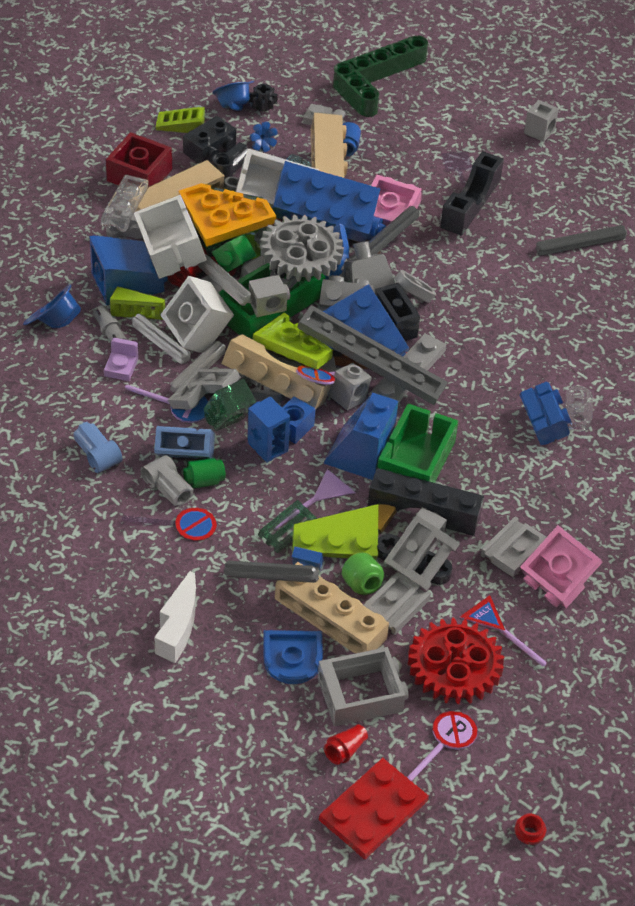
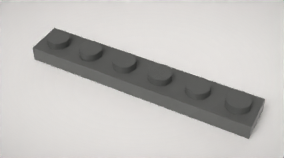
[297,305,448,405]

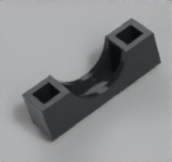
[440,151,504,236]
[367,468,484,536]

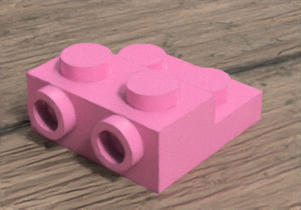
[371,175,421,225]
[520,525,602,608]

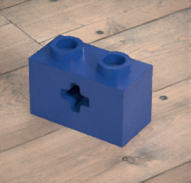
[247,396,290,463]

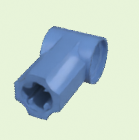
[73,422,123,474]

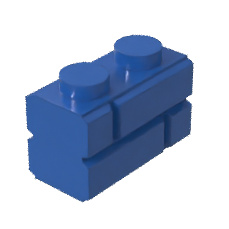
[519,382,572,445]

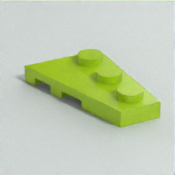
[253,313,332,370]
[292,504,378,560]

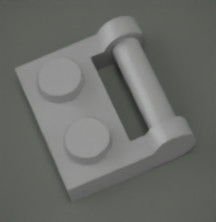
[384,515,460,591]

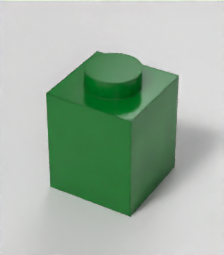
[212,234,257,272]

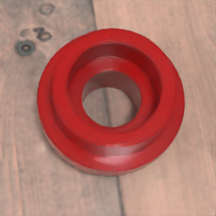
[514,813,546,845]

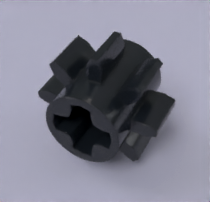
[249,84,278,112]

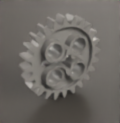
[260,215,344,282]

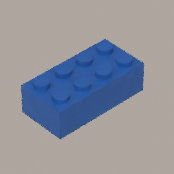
[271,161,380,242]

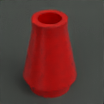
[324,724,368,765]

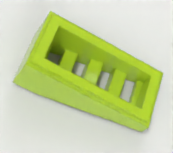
[156,107,205,133]
[110,286,165,320]

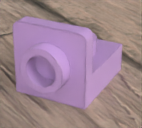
[104,338,138,381]

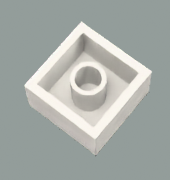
[161,276,234,353]

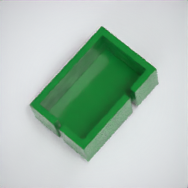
[377,404,459,483]

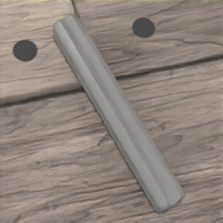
[198,254,252,306]

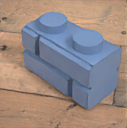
[154,426,215,459]

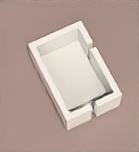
[236,148,319,207]
[134,195,207,279]

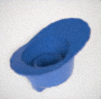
[212,81,254,111]
[23,284,81,328]

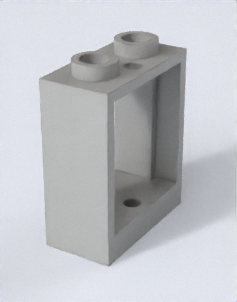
[318,647,408,726]

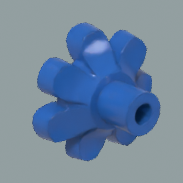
[249,122,278,152]

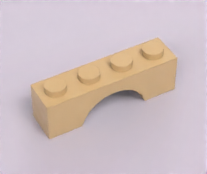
[221,335,332,409]

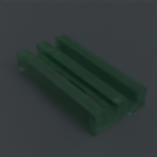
[258,500,317,554]

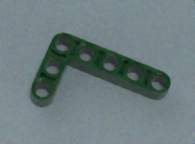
[333,35,428,117]

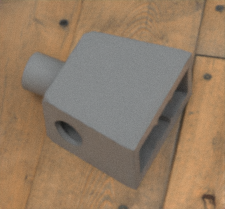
[344,241,395,293]

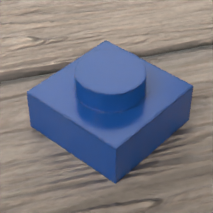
[292,546,323,572]

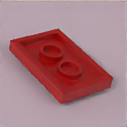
[319,758,429,859]

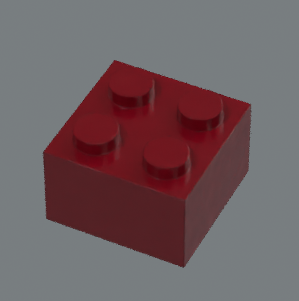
[106,132,172,193]

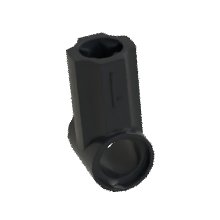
[212,142,248,180]

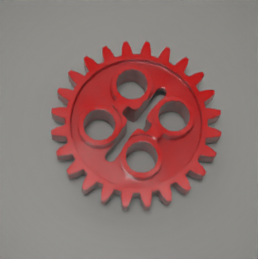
[408,618,504,705]

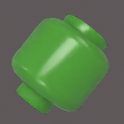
[342,552,384,595]

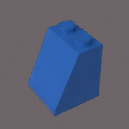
[89,235,168,305]
[324,393,398,480]

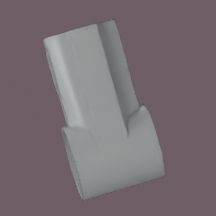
[141,455,193,507]

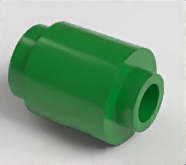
[183,458,226,489]

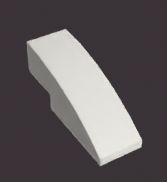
[155,571,196,663]

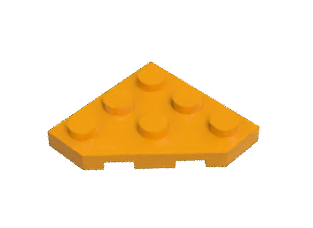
[178,183,277,246]

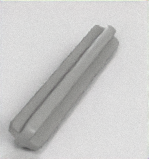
[132,314,191,364]
[170,341,226,393]

